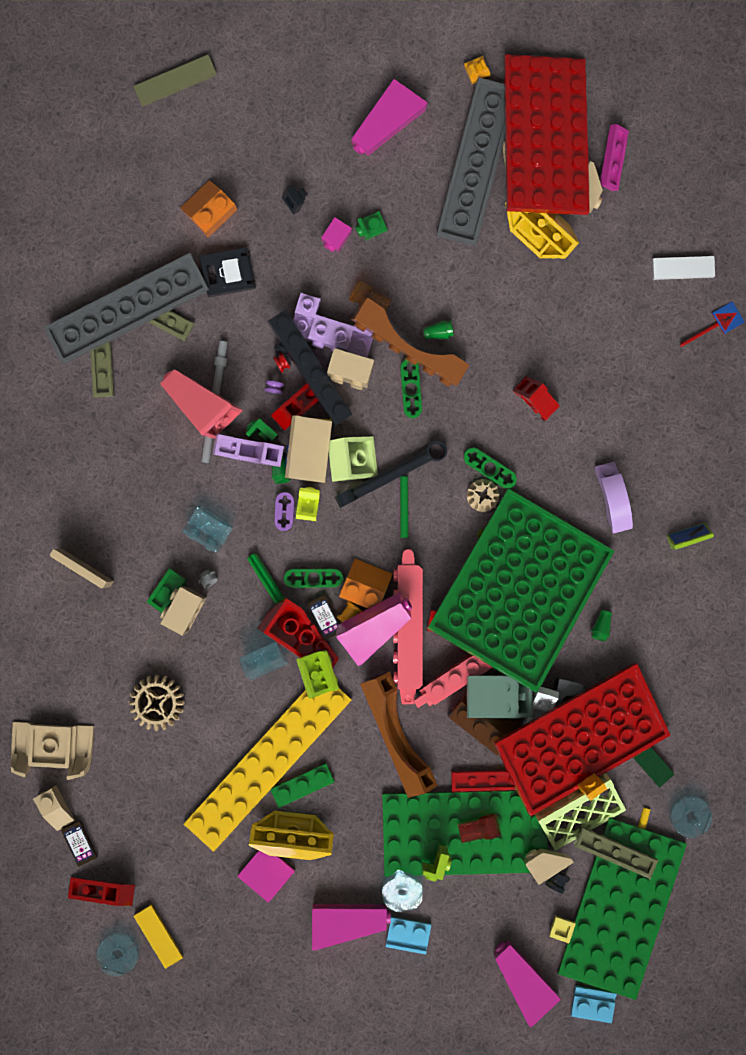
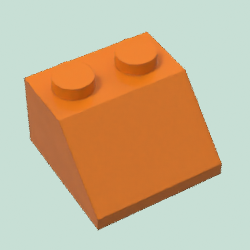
[180,180,237,238]
[339,558,392,609]

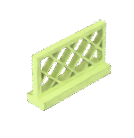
[535,773,626,851]

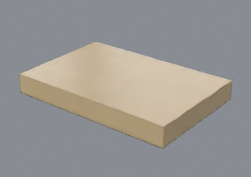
[285,416,332,483]
[50,549,114,589]

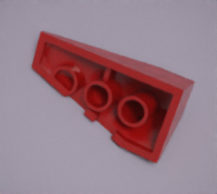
[257,598,339,669]

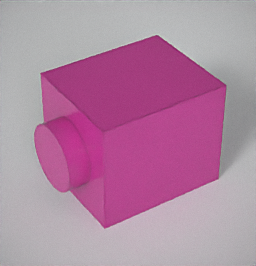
[321,217,352,252]

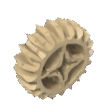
[129,675,185,731]

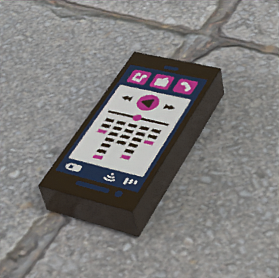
[307,595,340,640]
[61,820,98,867]

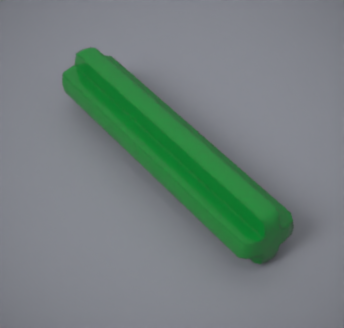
[247,553,284,605]

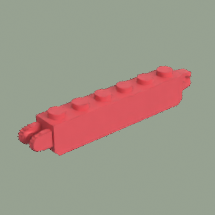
[393,549,423,704]
[413,654,493,708]

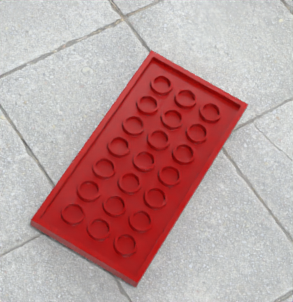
[504,54,590,215]
[493,663,671,816]

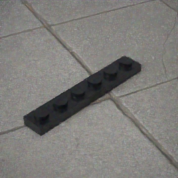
[267,310,353,426]

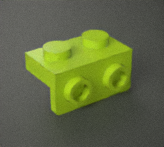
[296,650,339,699]
[421,845,452,881]

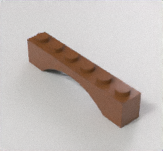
[350,298,469,387]
[360,672,438,797]

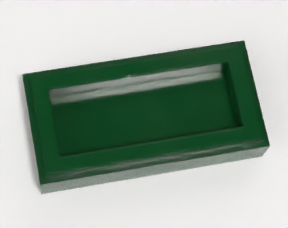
[633,747,675,788]

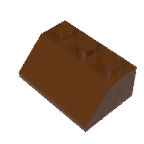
[448,691,521,756]

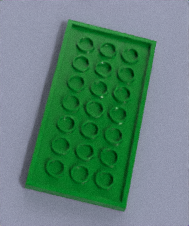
[382,791,548,877]
[557,818,687,1000]

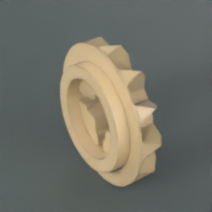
[467,479,500,512]

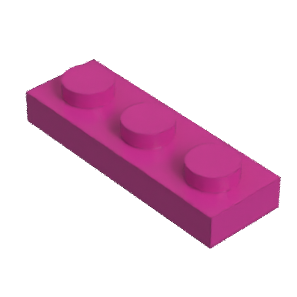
[600,124,629,191]

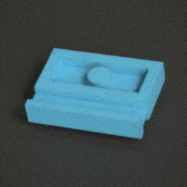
[386,916,431,954]
[570,985,617,1023]

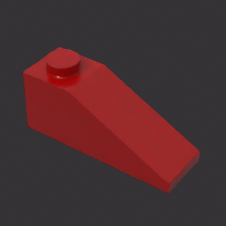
[271,384,318,431]
[68,877,135,906]

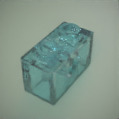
[239,642,289,680]

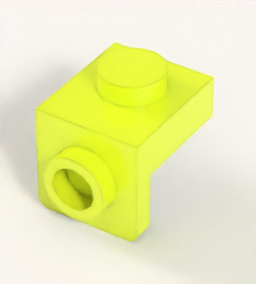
[296,487,320,521]

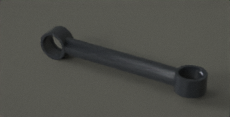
[334,441,447,508]

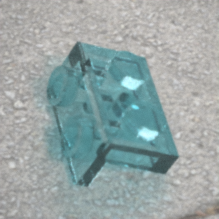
[182,506,234,553]

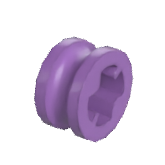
[264,380,284,394]

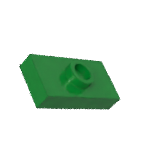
[147,568,188,613]

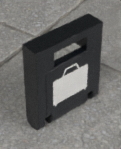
[200,248,256,298]

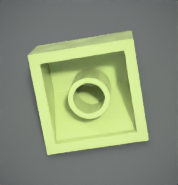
[329,436,378,482]

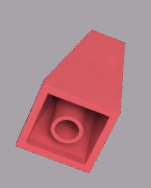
[160,369,243,439]

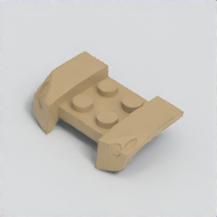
[11,722,94,780]

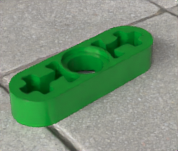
[400,360,422,419]
[463,448,517,489]
[284,569,343,588]

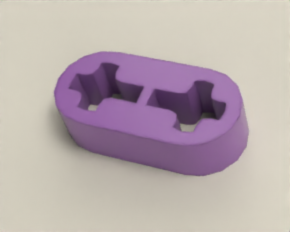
[275,492,294,531]

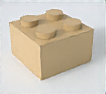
[327,348,374,390]
[160,586,207,636]

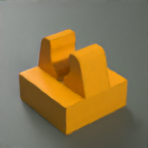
[464,56,491,84]

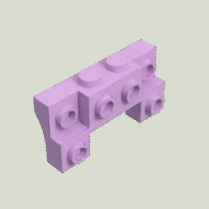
[293,293,373,358]

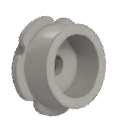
[198,570,218,588]

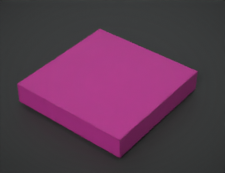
[237,850,295,903]

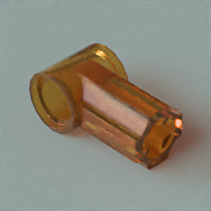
[348,281,392,312]

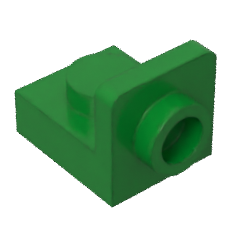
[355,211,388,241]
[246,419,279,442]

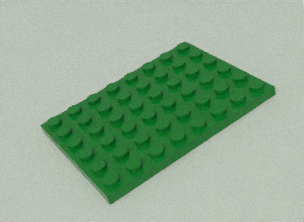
[427,489,614,692]

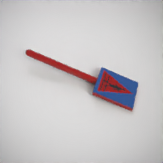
[680,301,745,347]

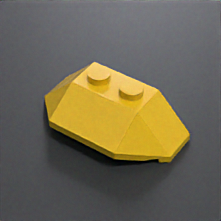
[505,202,580,259]
[249,811,334,860]

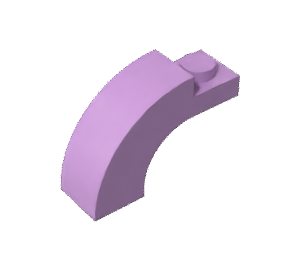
[212,434,284,467]
[595,461,633,533]

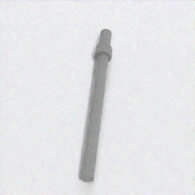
[201,341,228,463]

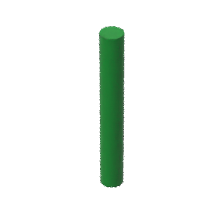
[400,476,408,538]

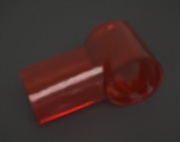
[458,814,501,843]

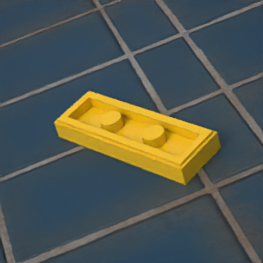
[134,904,184,969]

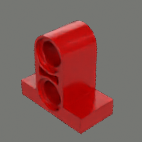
[512,376,560,421]

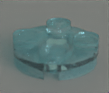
[670,796,712,838]
[382,870,423,912]
[97,933,139,976]

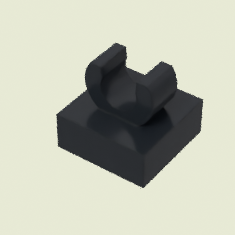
[282,186,308,215]

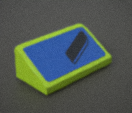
[667,523,714,549]

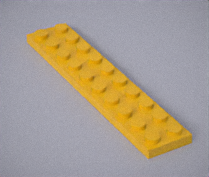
[184,688,352,852]

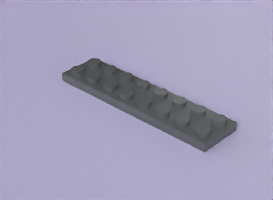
[436,77,505,247]
[43,253,209,365]

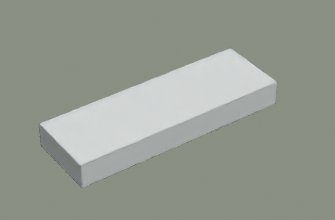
[652,256,715,280]

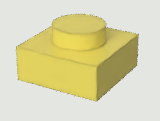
[549,915,575,943]

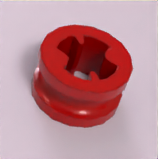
[273,352,290,373]

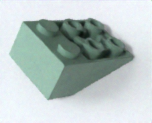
[467,674,533,718]

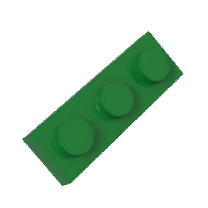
[270,763,335,808]

